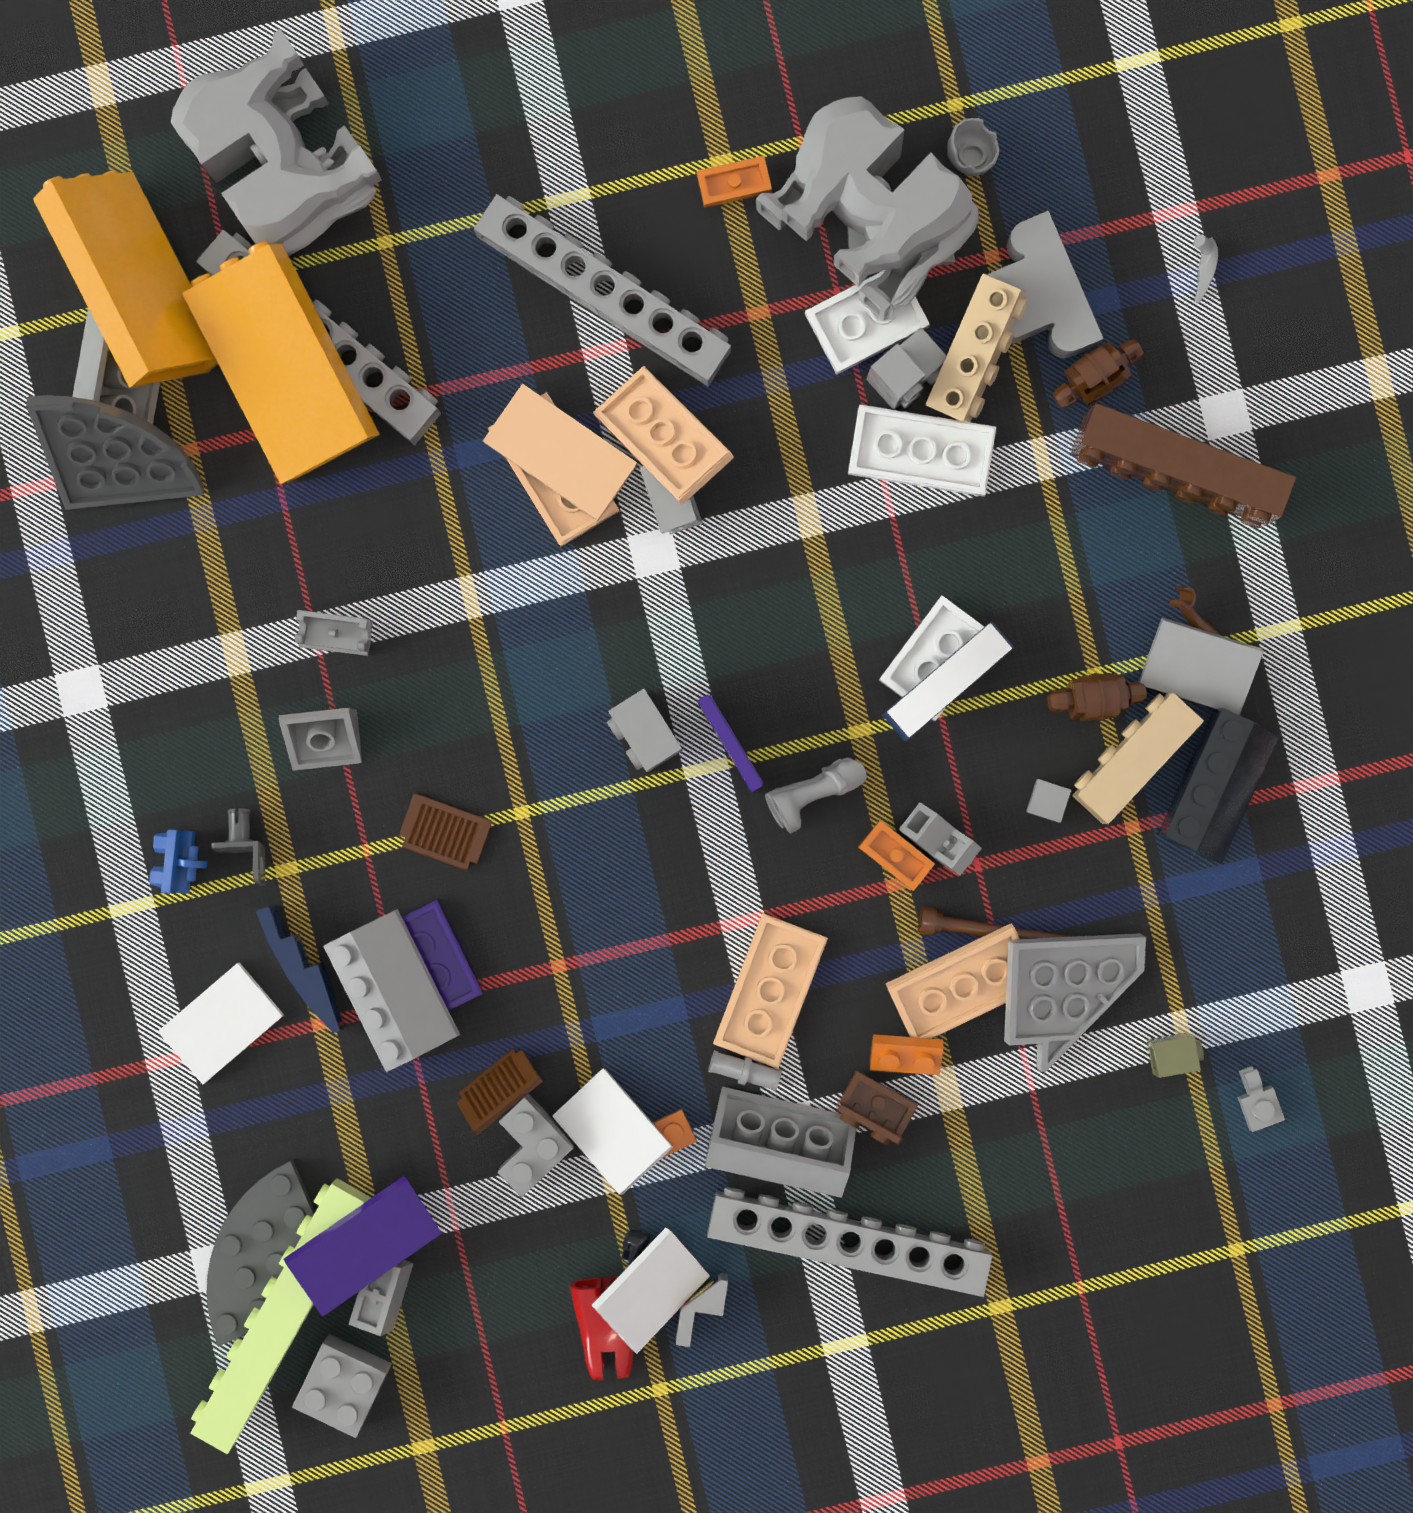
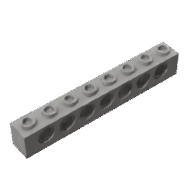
[474,194,731,387]
[196,230,441,446]
[707,1187,993,1297]

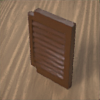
[399,793,493,871]
[456,1048,543,1135]

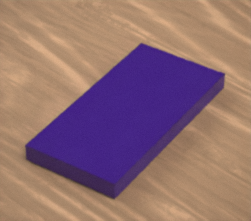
[283,1176,442,1317]

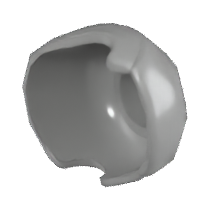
[947,118,1000,176]

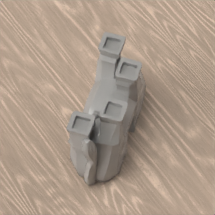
[171,29,382,256]
[756,96,979,321]

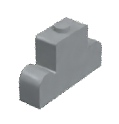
[988,211,1103,358]

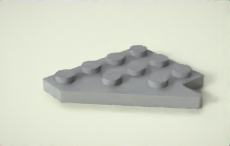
[1004,933,1146,1072]

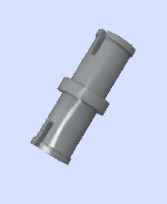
[708,1050,782,1091]

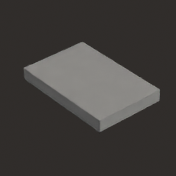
[1138,617,1264,715]

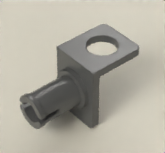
[212,808,265,886]

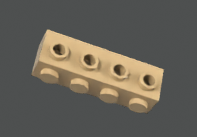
[926,273,1028,422]
[1072,692,1204,824]

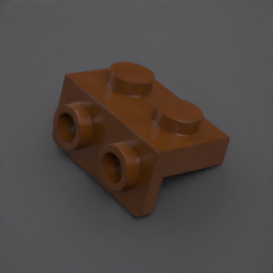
[836,1070,918,1146]

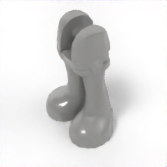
[765,757,867,834]

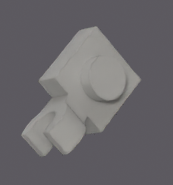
[1237,1066,1285,1132]

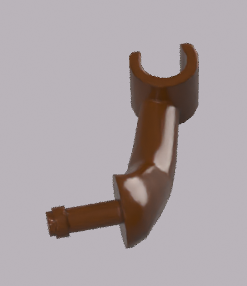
[1170,586,1221,636]

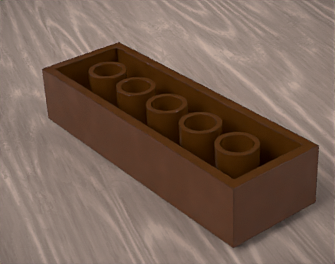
[1070,403,1296,528]

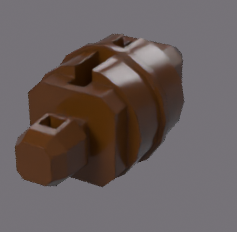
[1052,340,1144,408]
[1047,673,1147,721]

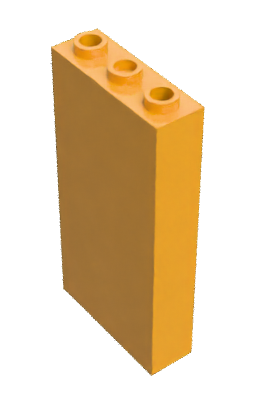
[33,170,218,388]
[182,241,380,484]

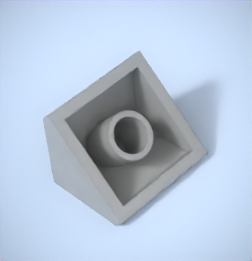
[279,708,362,771]

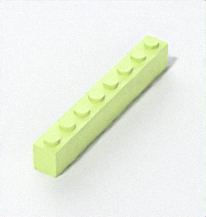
[191,1178,371,1454]

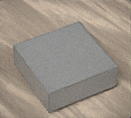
[1026,779,1071,823]

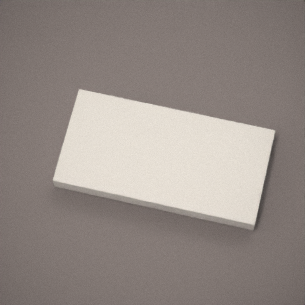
[848,404,996,497]

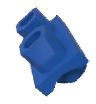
[149,830,208,894]

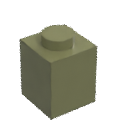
[1147,1032,1204,1078]

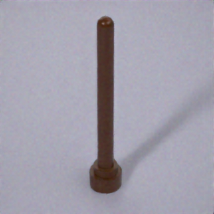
[918,906,1074,939]

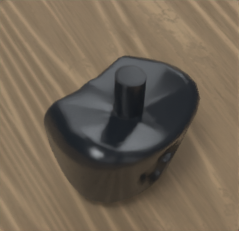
[622,1229,651,1265]

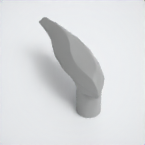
[1193,234,1218,303]

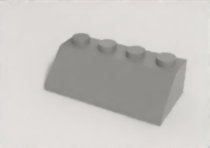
[72,308,160,425]
[323,909,460,1072]
[705,1087,856,1198]

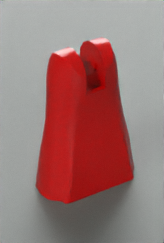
[570,1276,633,1380]

